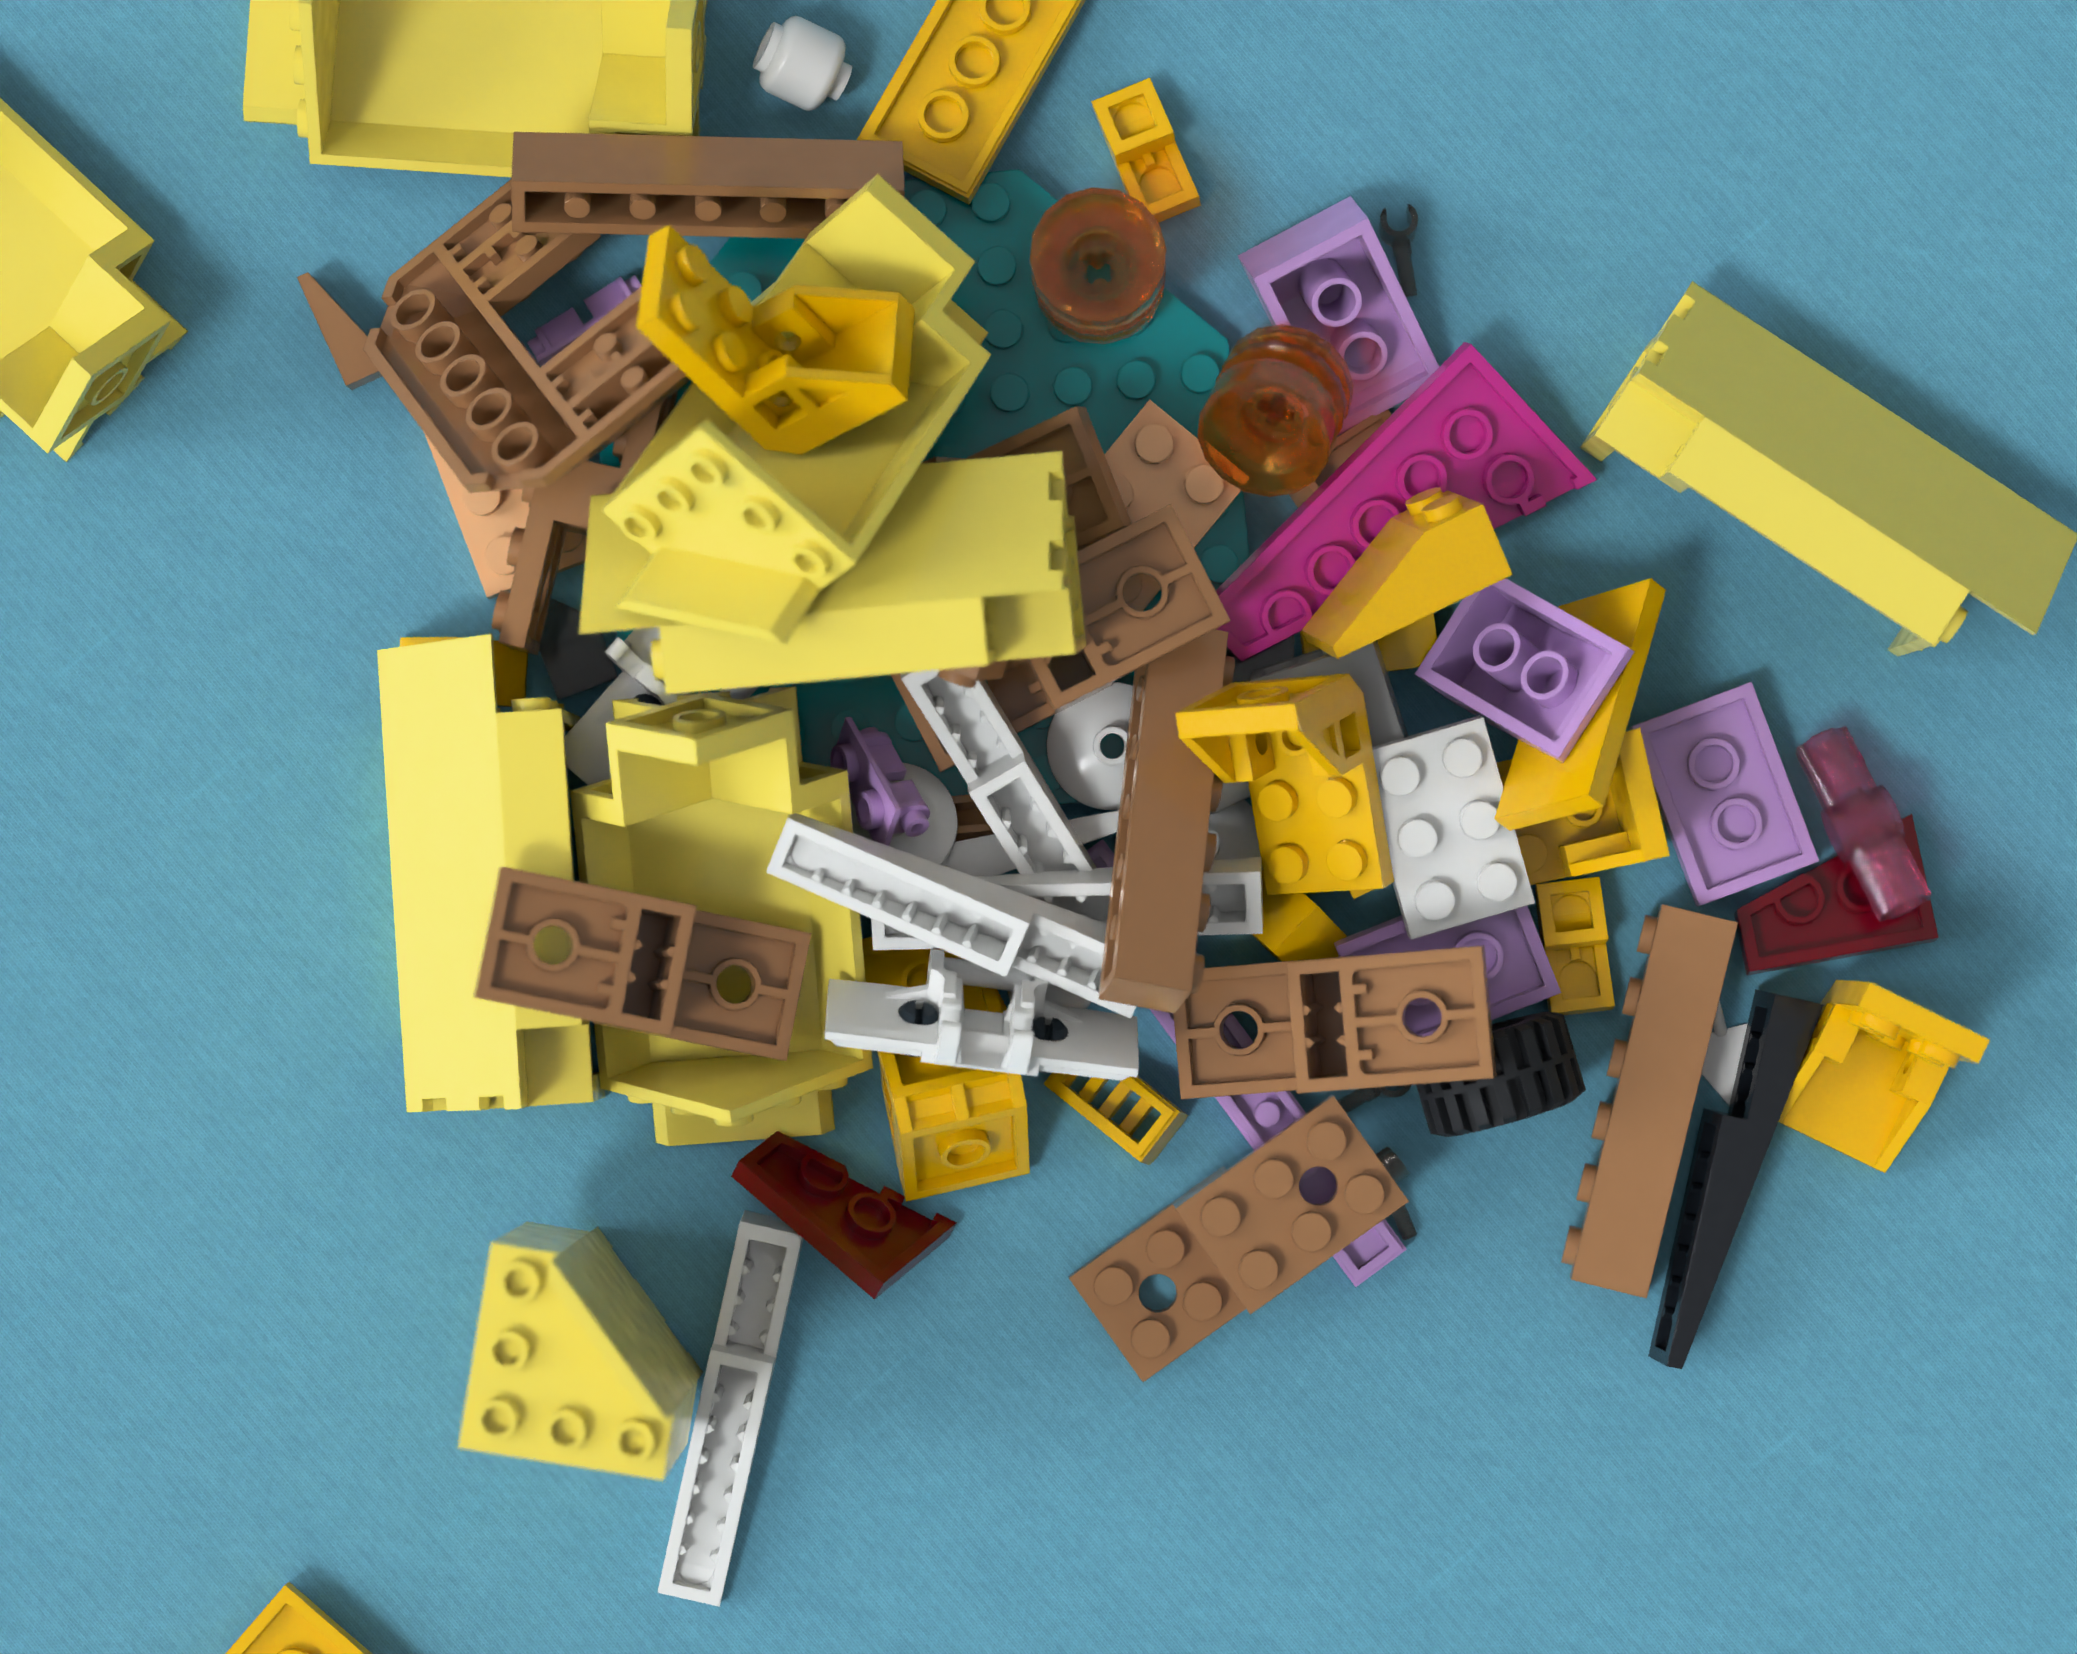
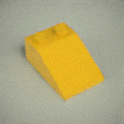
[1302,487,1513,659]

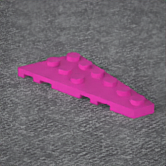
[1216,342,1597,661]

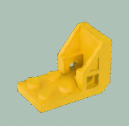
[636,225,915,455]
[1175,673,1394,895]
[1496,728,1670,886]
[862,937,1030,1202]
[1778,979,1990,1173]

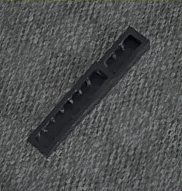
[1648,989,1823,1369]

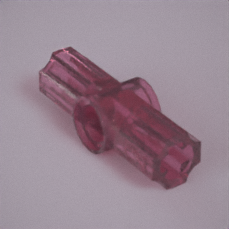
[1795,726,1931,922]

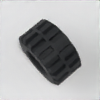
[1416,1012,1586,1137]

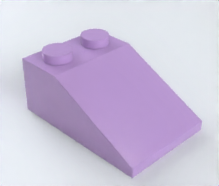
[1238,196,1439,438]
[1415,578,1634,762]

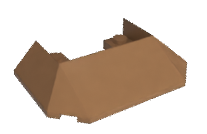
[363,179,691,493]

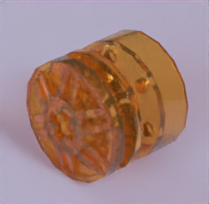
[1030,187,1166,344]
[1197,324,1354,497]

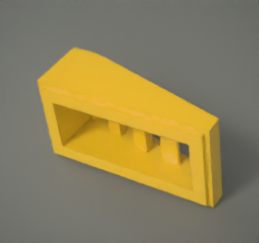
[1044,1072,1188,1165]

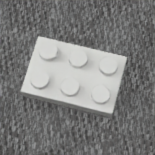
[1372,715,1535,940]

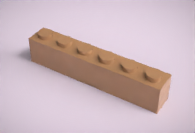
[511,132,905,239]
[1098,629,1235,1013]
[1561,904,1738,1299]

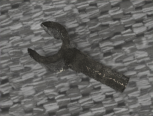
[1379,204,1418,297]
[1338,1085,1411,1113]
[1376,1147,1417,1240]

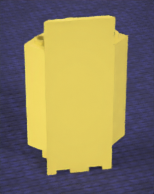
[243,0,708,177]
[0,98,188,462]
[601,174,991,645]
[1580,281,2077,657]
[579,451,1087,694]
[377,634,605,1112]
[570,686,873,1146]
[458,1221,703,1480]

